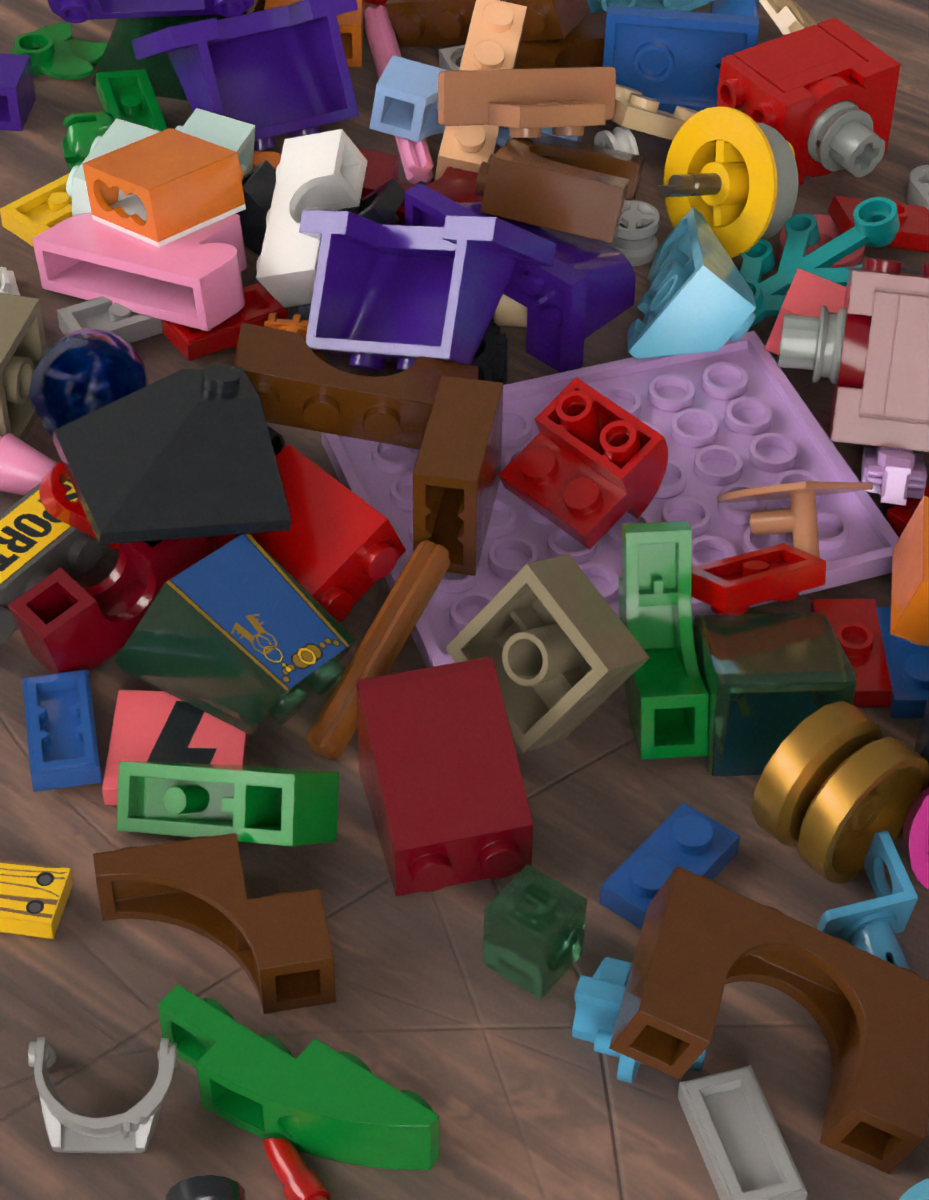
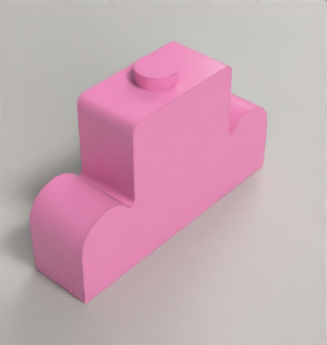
[32,213,247,331]

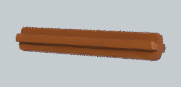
[306,540,450,760]

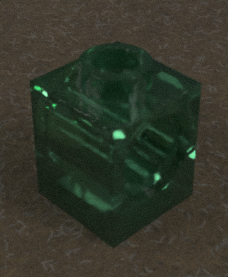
[483,864,587,999]

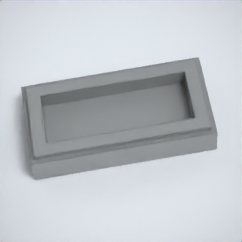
[678,1065,808,1200]

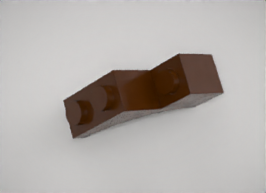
[93,833,336,1014]

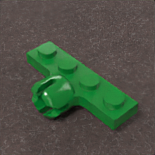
[62,69,168,172]

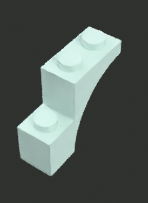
[66,108,255,217]

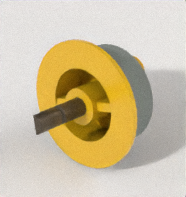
[657,107,798,259]

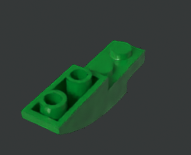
[158,984,439,1170]

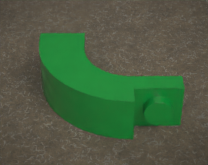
[619,521,709,760]

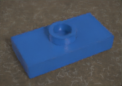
[22,670,102,792]

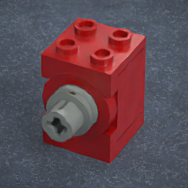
[717,17,901,186]

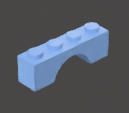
[369,55,585,147]

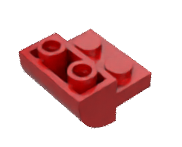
[498,377,668,549]

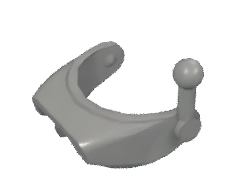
[28,1037,177,1153]

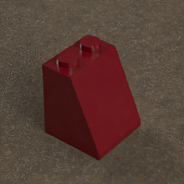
[356,657,534,896]

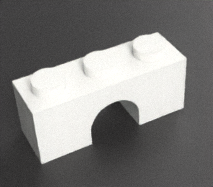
[256,129,368,308]

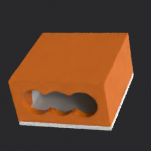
[82,128,246,247]

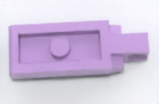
[861,446,927,506]

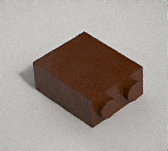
[413,375,503,576]

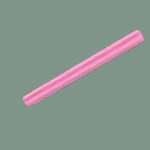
[363,5,434,185]

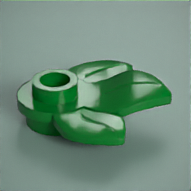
[10,23,108,80]

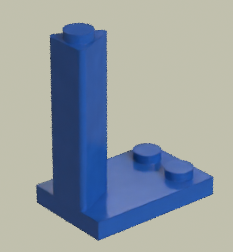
[603,0,760,113]

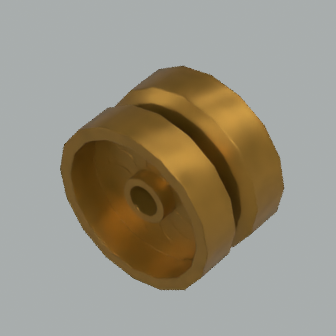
[751,701,929,884]

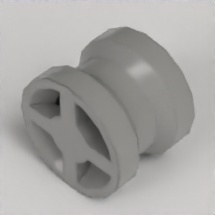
[604,200,660,266]

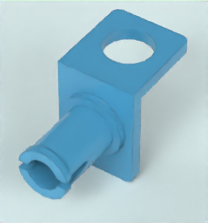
[817,830,918,970]

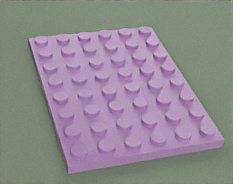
[321,331,899,668]

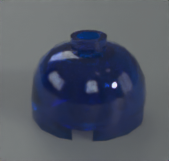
[29,328,150,437]

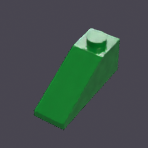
[116,761,339,846]

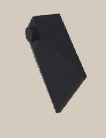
[53,363,291,545]

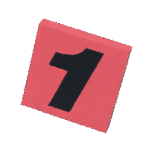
[102,690,251,805]

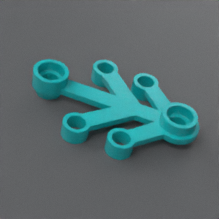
[740,197,900,327]

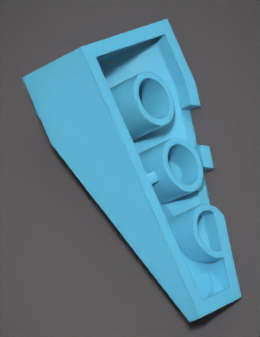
[627,207,756,359]

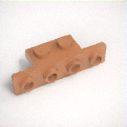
[438,67,616,138]

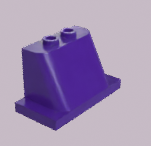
[131,0,359,151]
[405,183,636,373]
[299,210,556,371]

